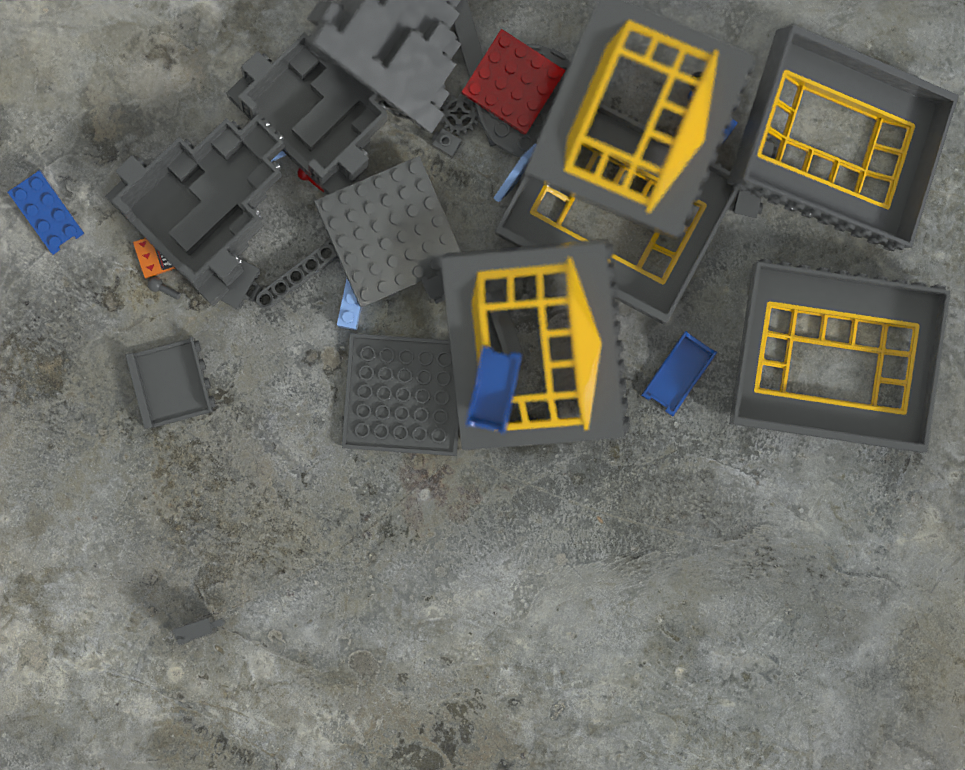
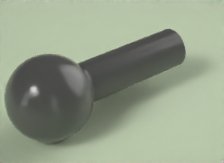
[148,277,181,300]

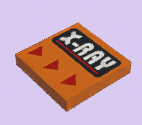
[133,238,175,279]

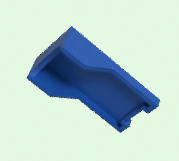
[8,169,84,255]
[641,331,717,417]
[466,345,522,434]

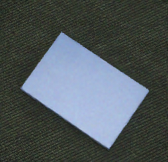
[494,143,536,202]

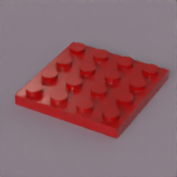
[461,29,566,135]

